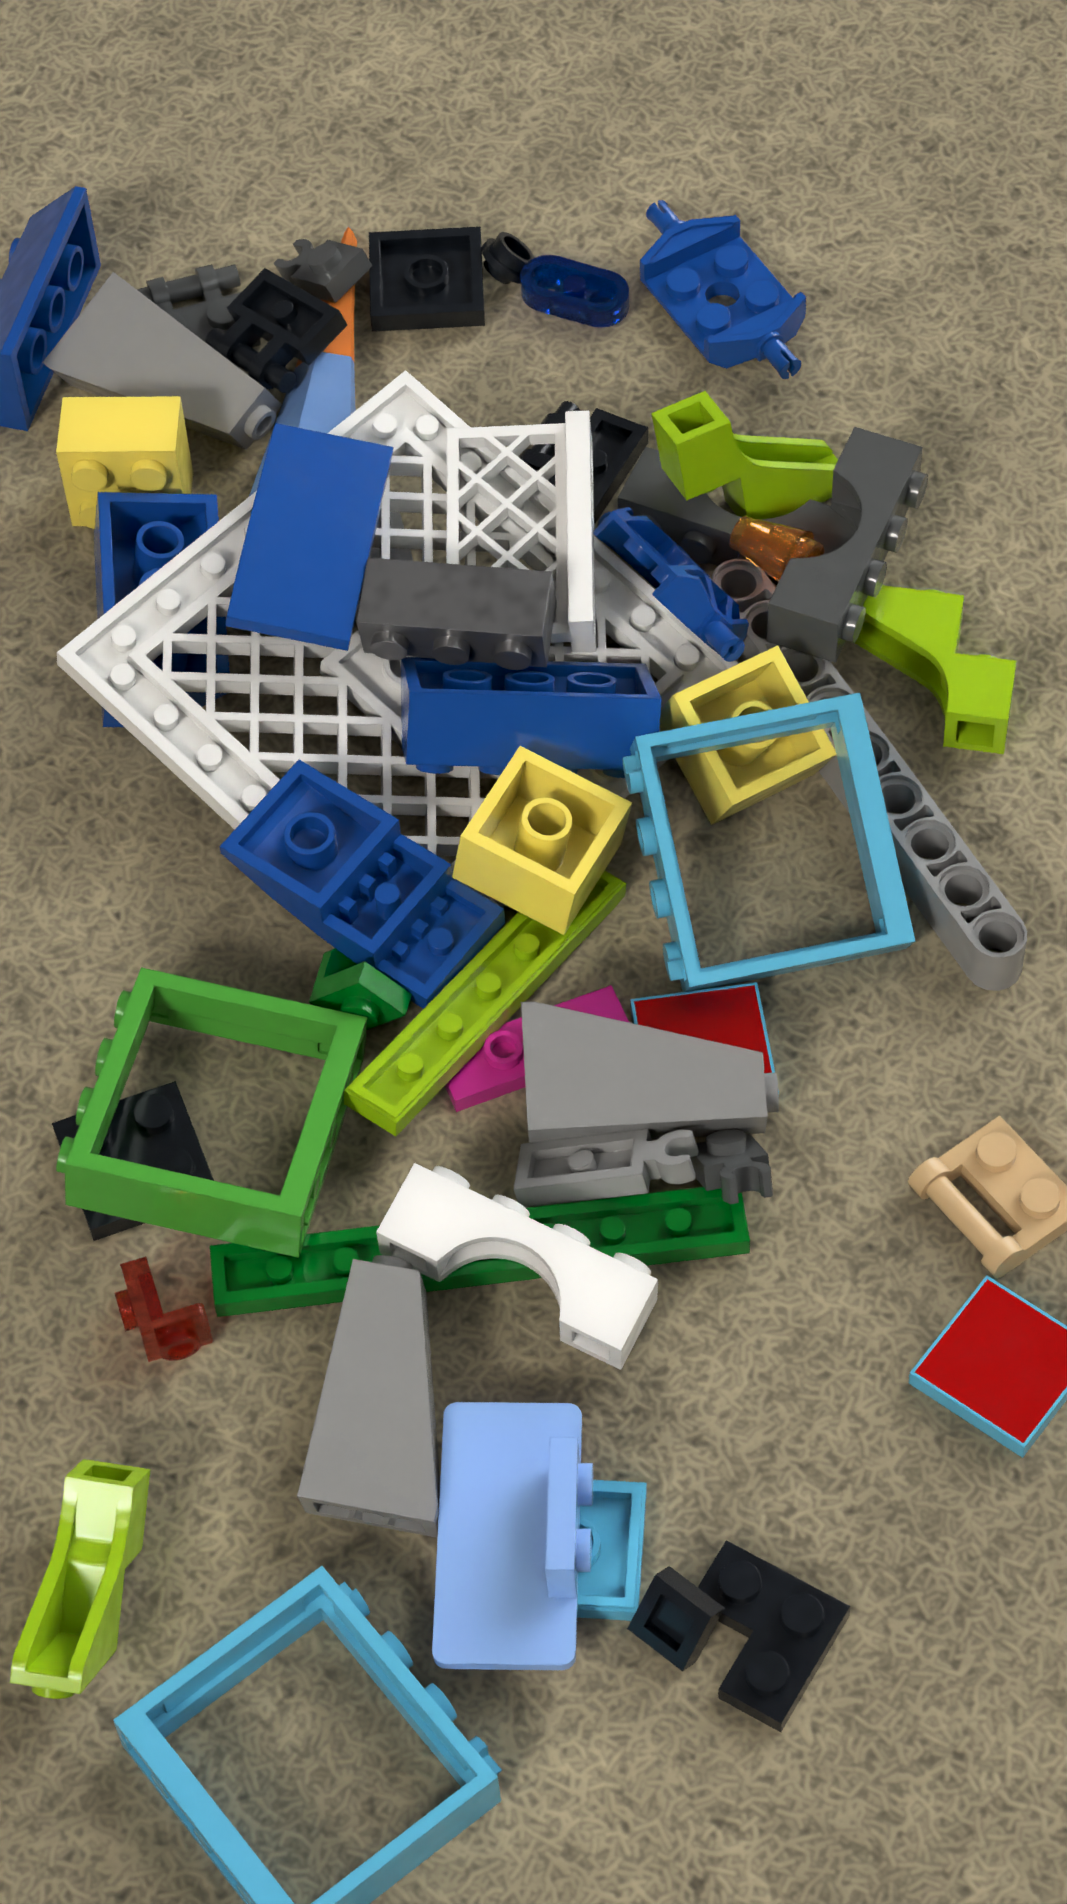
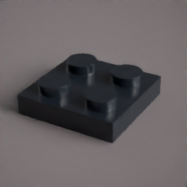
[369,227,485,332]
[52,1081,214,1241]

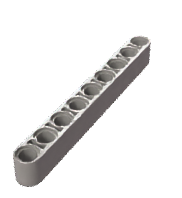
[712,559,1027,991]

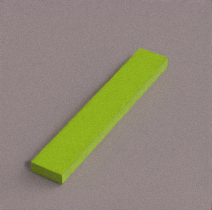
[344,871,627,1137]

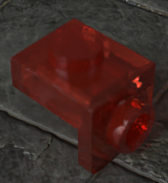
[114,1256,213,1362]

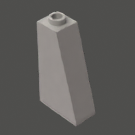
[42,272,282,450]
[521,1002,779,1143]
[297,1255,440,1538]

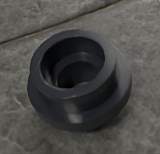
[481,232,535,284]

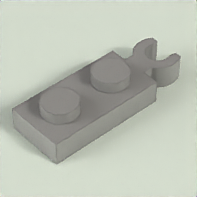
[513,1128,698,1208]

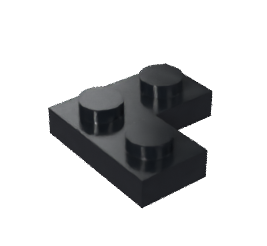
[698,1540,850,1732]

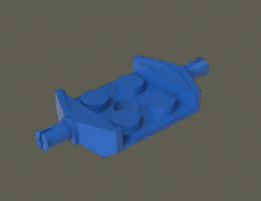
[640,200,806,379]
[593,507,749,662]

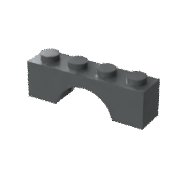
[767,427,928,663]
[618,447,855,585]

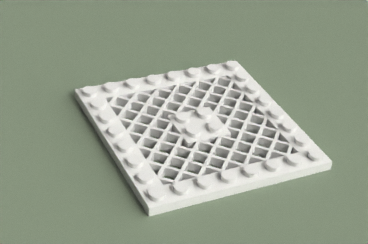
[57,370,739,908]

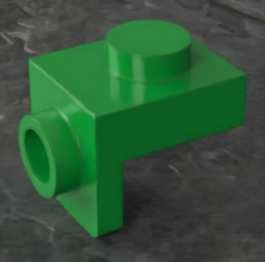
[309,948,412,1030]

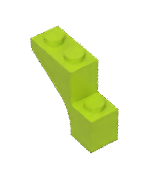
[651,391,838,519]
[855,585,1017,754]
[10,1459,151,1699]

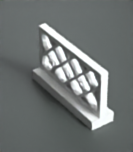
[446,410,596,653]

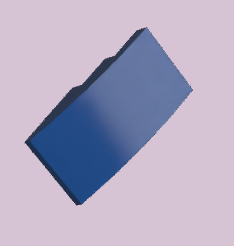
[225,423,394,651]
[219,759,505,1009]

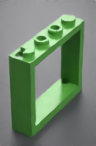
[56,967,367,1258]

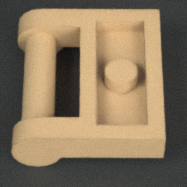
[908,1115,1067,1279]

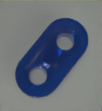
[520,255,630,328]

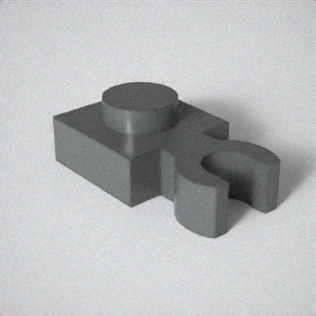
[274,239,372,303]
[690,1130,773,1204]

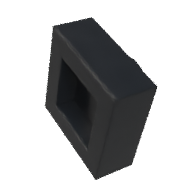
[627,1566,725,1671]

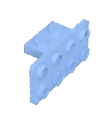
[432,1402,593,1670]

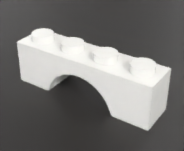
[376,1163,658,1370]

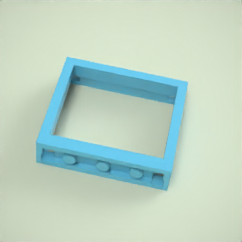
[623,692,915,992]
[113,1566,502,1904]

